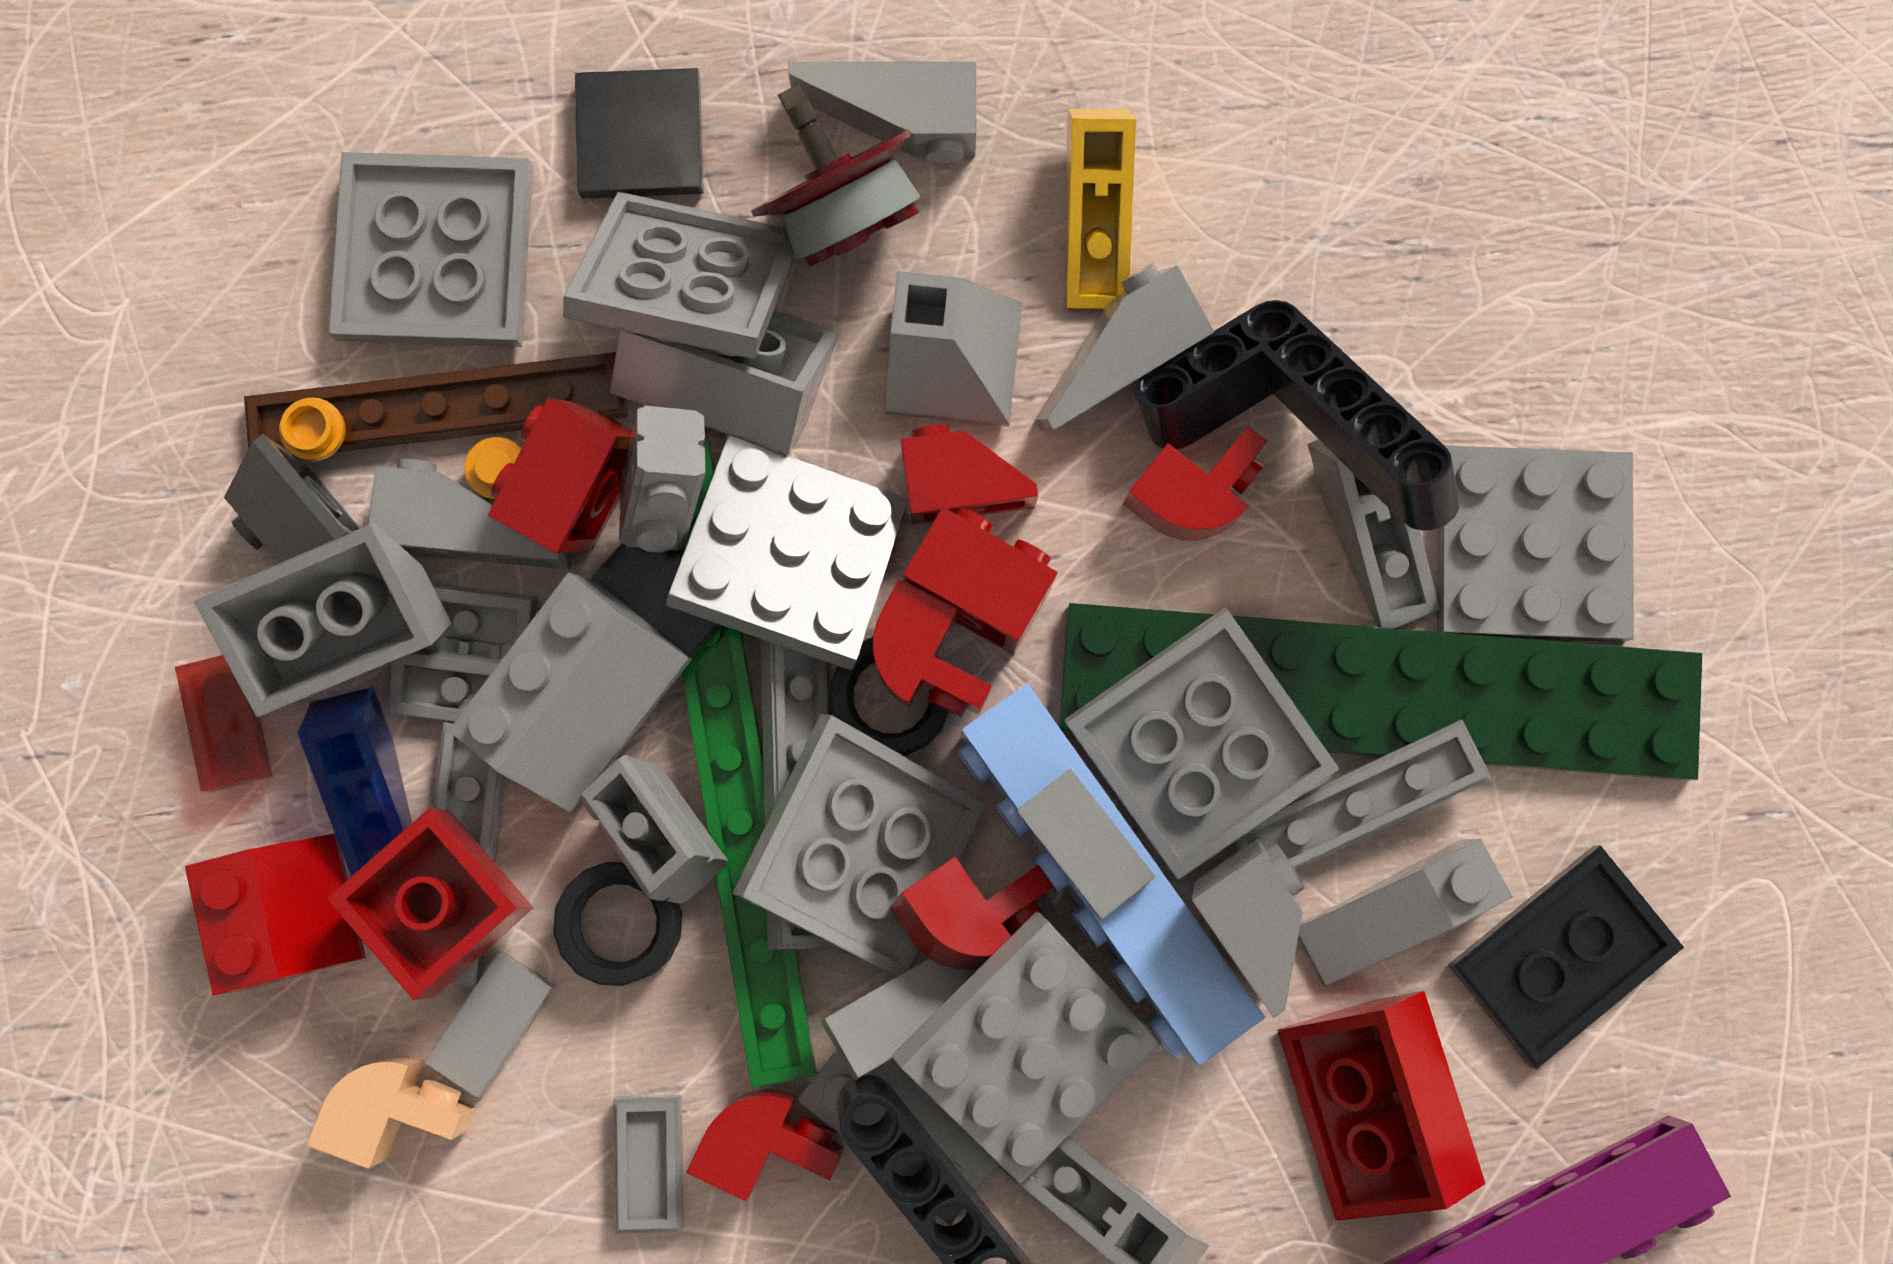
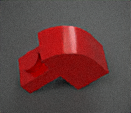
[1123,426,1268,541]
[873,579,992,718]
[889,857,1053,969]
[686,1089,844,1202]

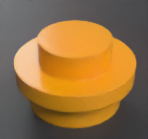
[279,397,346,462]
[464,437,521,500]

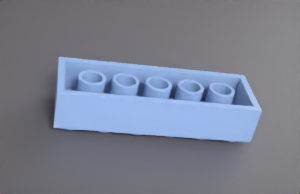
[957,683,1266,1066]

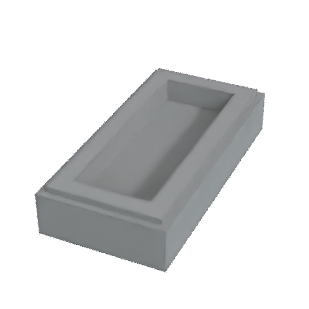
[1016,768,1156,919]
[424,951,556,1099]
[613,1095,684,1234]

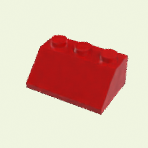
[1277,991,1486,1221]

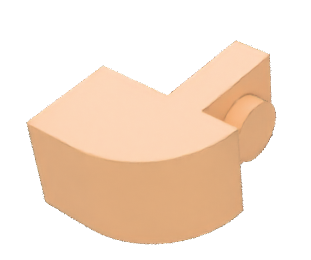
[307,1056,476,1169]

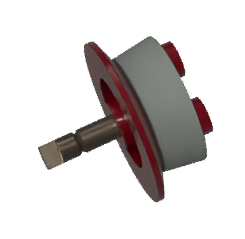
[751,84,920,267]

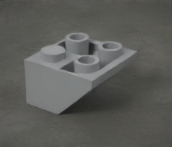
[885,271,1022,427]

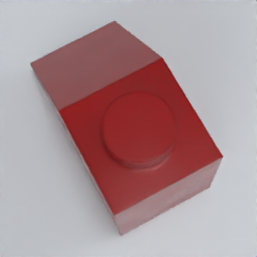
[901,424,1038,525]

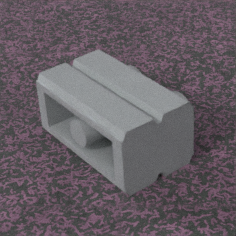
[619,405,705,552]
[579,755,728,904]

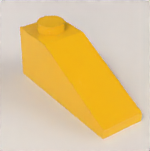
[1066,109,1136,309]

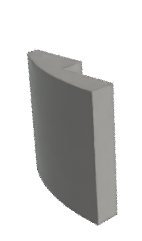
[388,583,537,722]

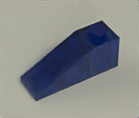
[297,686,412,876]

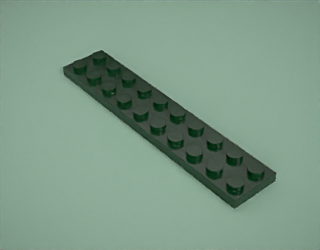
[1059,603,1702,781]

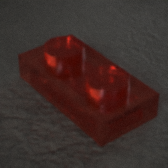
[175,655,273,793]

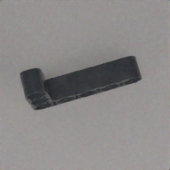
[1135,300,1459,531]
[837,1075,1033,1264]

